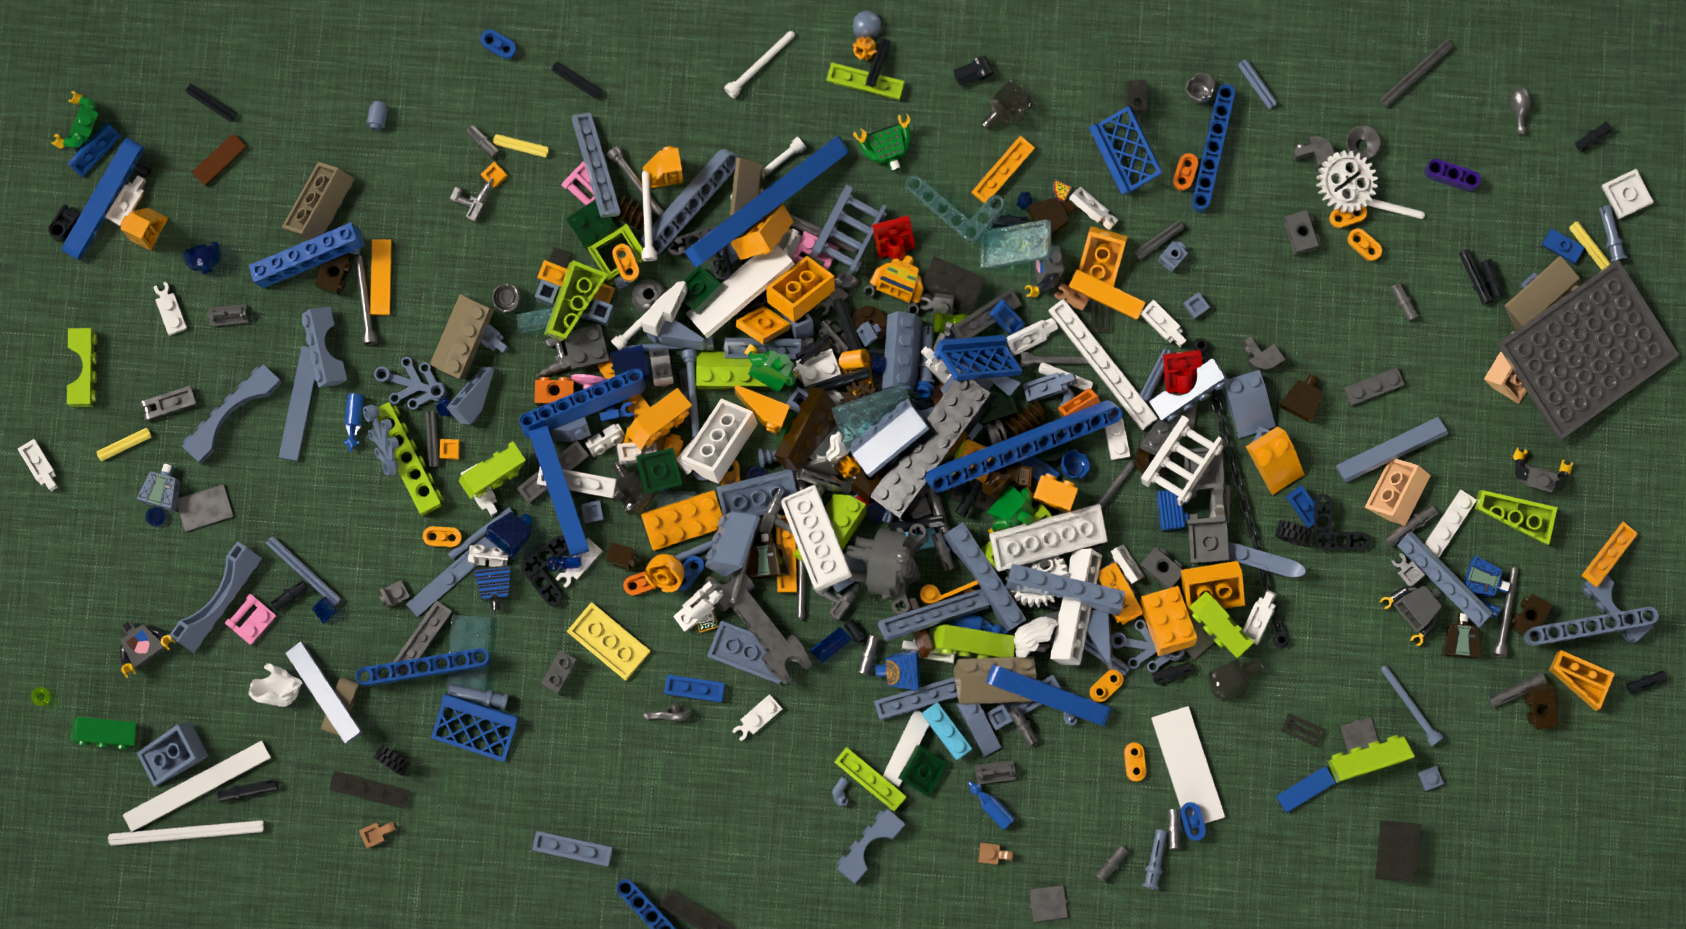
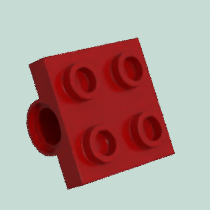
[872,215,916,260]
[1162,350,1202,393]

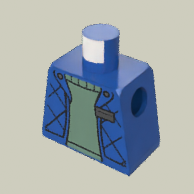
[1464,556,1510,598]

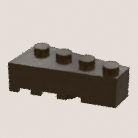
[774,387,844,471]

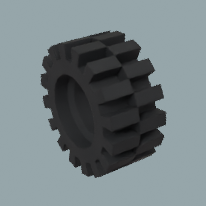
[1275,520,1312,546]
[373,745,411,776]

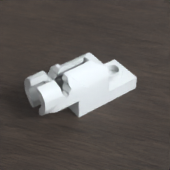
[674,580,724,632]

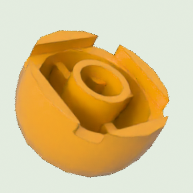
[644,554,684,592]

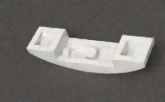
[882,710,929,788]

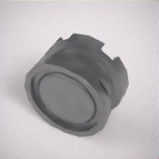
[984,419,1007,446]

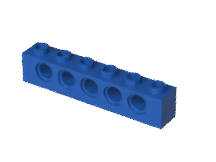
[249,222,365,288]

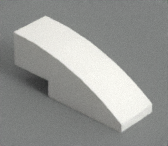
[641,281,688,336]

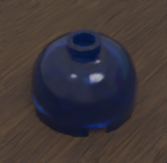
[181,241,221,274]

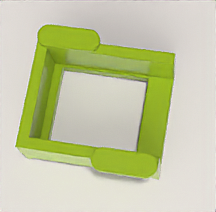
[588,224,644,285]

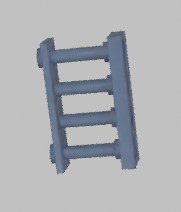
[810,185,887,275]

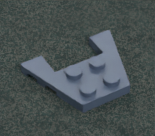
[940,362,1020,440]

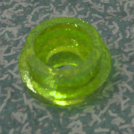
[31,687,51,706]

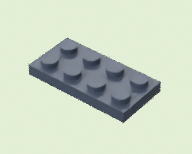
[716,469,797,516]
[707,621,787,684]

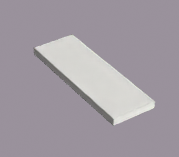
[686,244,795,338]
[780,485,852,592]
[989,504,1108,572]
[1151,706,1225,824]

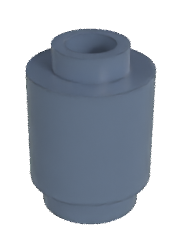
[366,101,388,131]

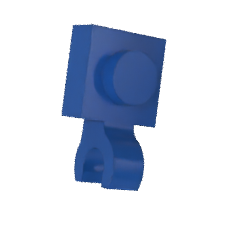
[599,402,635,422]

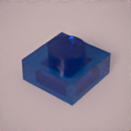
[312,597,338,624]

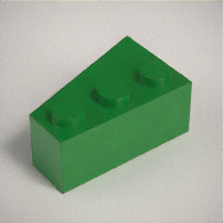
[70,717,136,750]

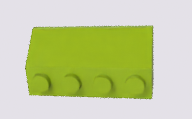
[696,351,773,390]
[793,494,867,562]
[1328,735,1414,783]

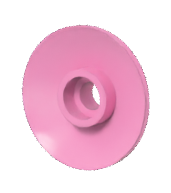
[571,374,607,389]

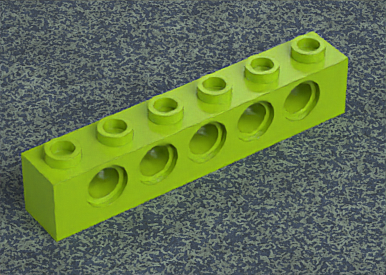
[377,402,443,516]

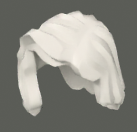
[810,425,853,465]
[1014,617,1058,658]
[249,663,302,707]

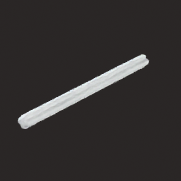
[108,821,264,845]

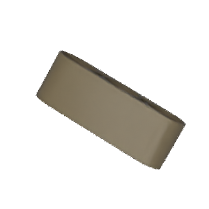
[321,677,360,736]

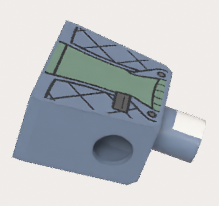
[137,464,180,512]

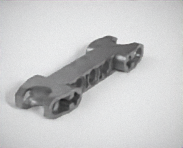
[705,570,812,685]

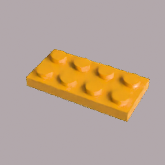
[641,490,722,551]

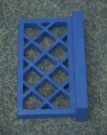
[1089,106,1163,195]
[934,335,1022,381]
[431,693,520,762]

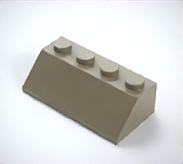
[730,157,766,238]
[282,162,354,241]
[1504,256,1582,330]
[430,294,495,380]
[953,656,1036,705]

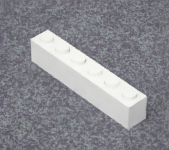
[1050,549,1102,665]

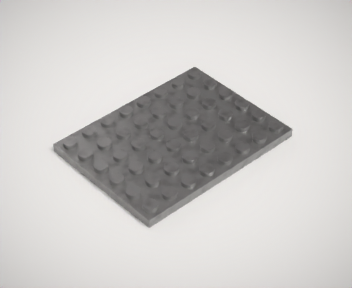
[1497,260,1679,440]

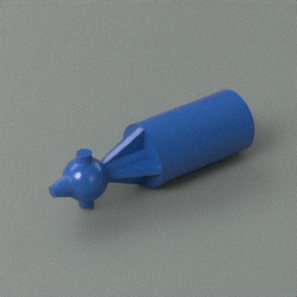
[344,394,365,452]
[949,614,1007,634]
[968,781,1016,830]

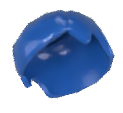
[1061,449,1090,480]

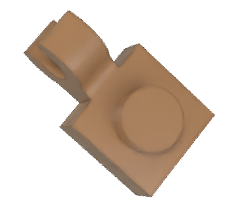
[1054,283,1090,311]
[359,822,396,849]
[979,843,1013,865]

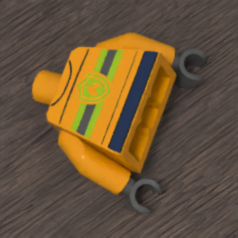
[863,256,924,314]

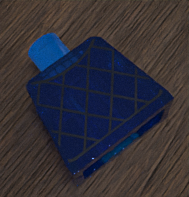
[485,512,532,559]

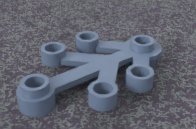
[374,357,447,411]
[363,405,399,476]
[1112,619,1185,673]

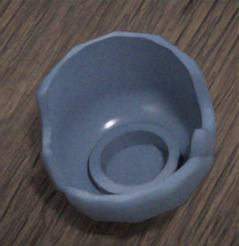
[853,11,881,40]

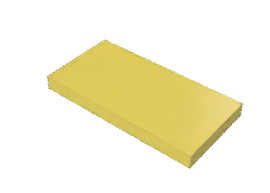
[567,602,651,681]

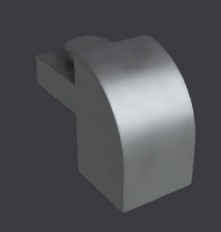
[1292,136,1335,170]
[1242,337,1285,372]
[649,348,673,387]

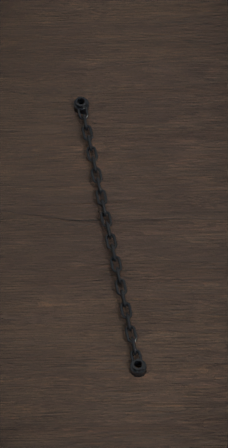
[1193,338,1289,649]

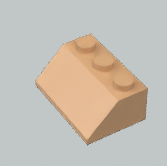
[1484,332,1527,403]
[1365,459,1431,526]

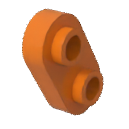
[1173,153,1198,191]
[623,571,658,596]

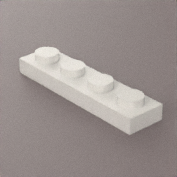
[537,467,616,498]
[1424,490,1477,558]

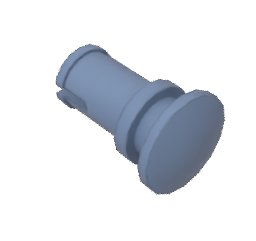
[758,449,778,468]

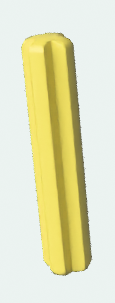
[493,134,549,157]
[1569,222,1611,270]
[97,428,152,461]

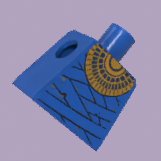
[875,650,921,690]

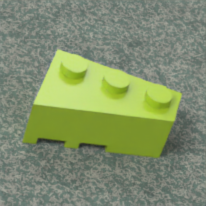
[458,441,525,499]
[1189,592,1254,658]

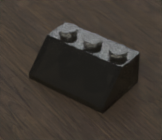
[922,256,986,316]
[1375,821,1422,884]

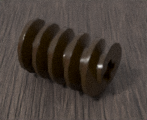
[616,195,654,234]
[1005,400,1047,436]

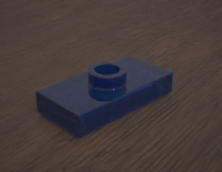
[810,627,852,664]

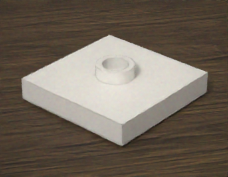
[1602,169,1653,219]

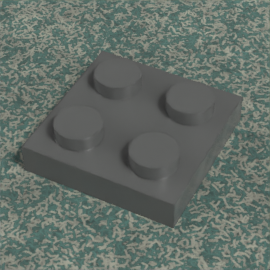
[564,324,609,370]

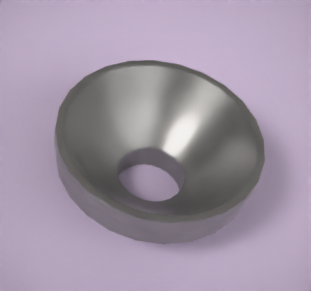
[1346,126,1380,160]
[632,279,666,313]

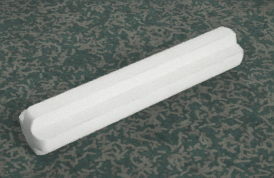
[1038,363,1093,390]

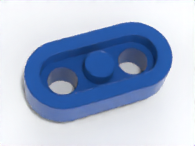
[481,30,516,59]
[678,556,704,591]
[1180,802,1206,841]

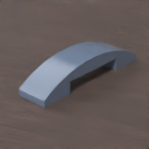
[986,675,1061,730]

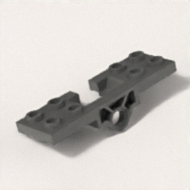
[1184,448,1230,564]

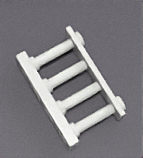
[1141,415,1223,506]

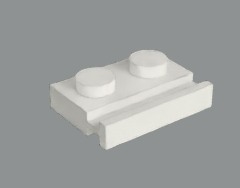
[796,349,841,388]

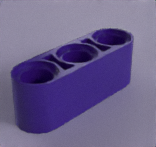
[1425,159,1481,192]

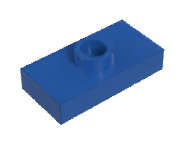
[1541,228,1585,264]
[1285,485,1324,528]

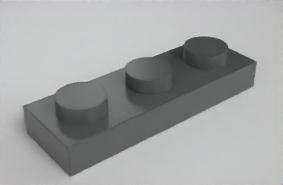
[1344,367,1404,406]

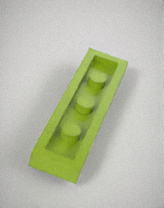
[826,62,904,101]
[835,747,907,812]

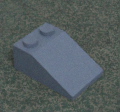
[1222,370,1276,439]
[137,722,208,787]

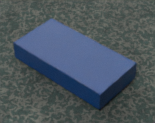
[989,299,1025,336]

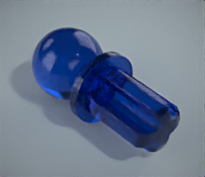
[547,555,582,571]

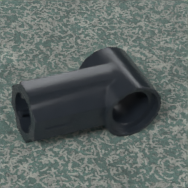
[953,56,994,86]

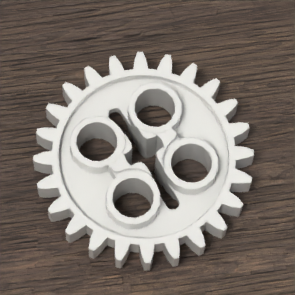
[1316,151,1378,213]
[1006,555,1069,607]

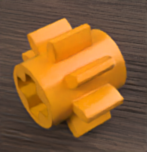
[853,36,877,60]
[837,455,861,479]

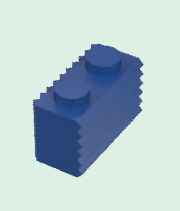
[1156,490,1188,531]

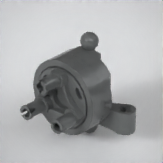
[847,524,929,616]

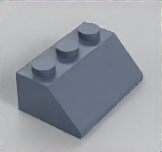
[705,512,760,577]

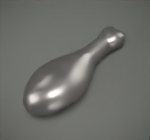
[1510,87,1531,134]
[644,703,692,722]

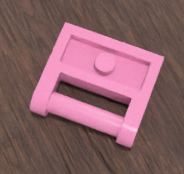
[561,161,595,205]
[791,231,839,271]
[225,594,277,646]

